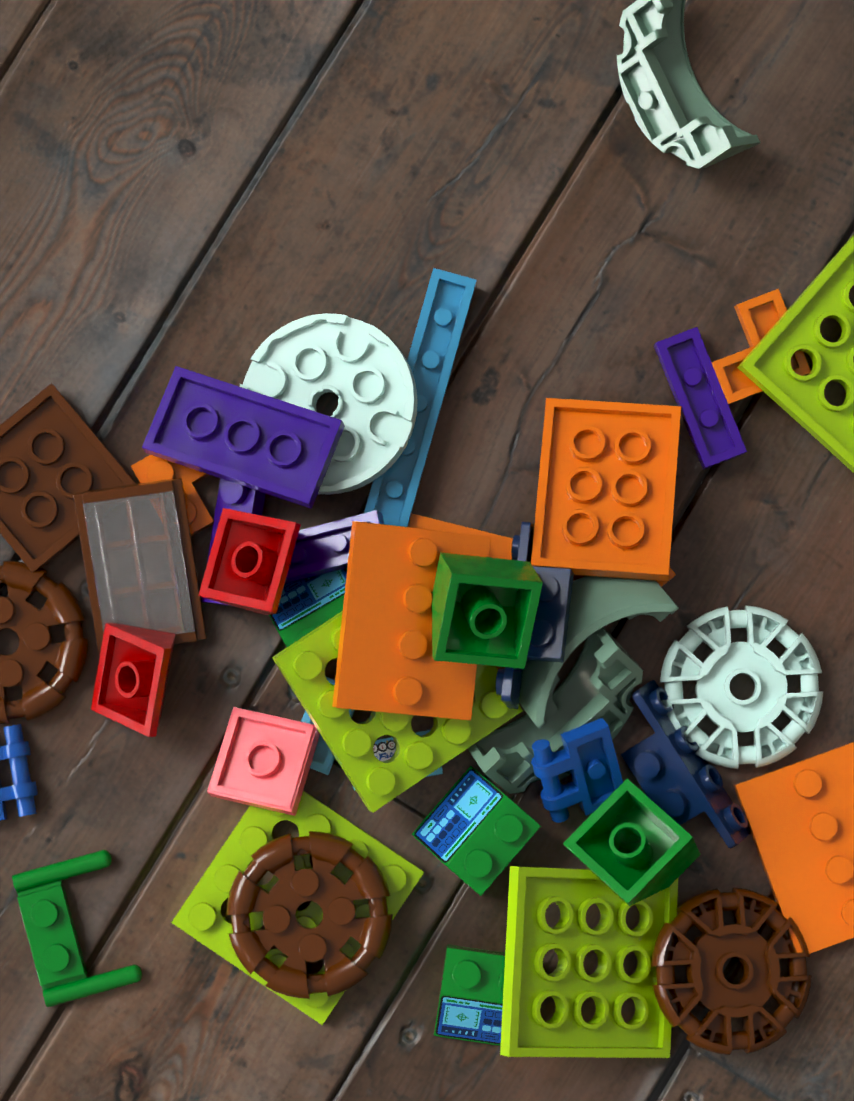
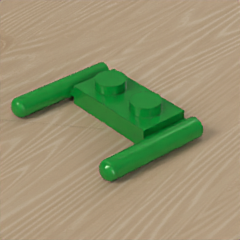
[12,850,143,1008]

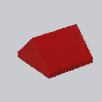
[198,508,301,615]
[91,623,176,737]

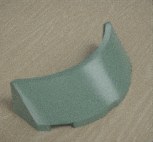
[617,0,761,169]
[519,576,679,729]
[468,627,643,794]

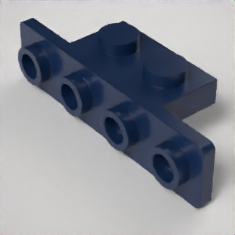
[496,522,574,709]
[621,680,751,849]

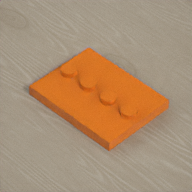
[531,398,681,581]
[332,521,491,721]
[733,742,854,954]

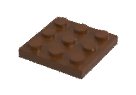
[0,383,136,572]

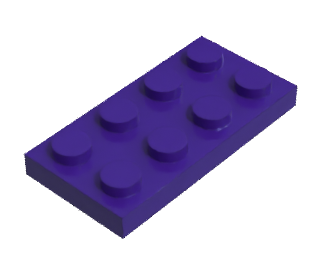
[142,366,345,509]

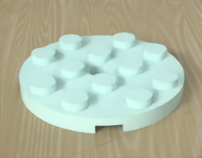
[240,313,418,495]

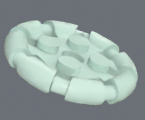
[660,605,824,769]

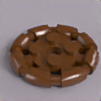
[0,561,88,724]
[226,831,393,999]
[651,887,812,1055]

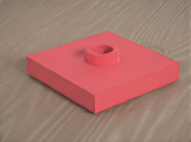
[207,707,320,816]

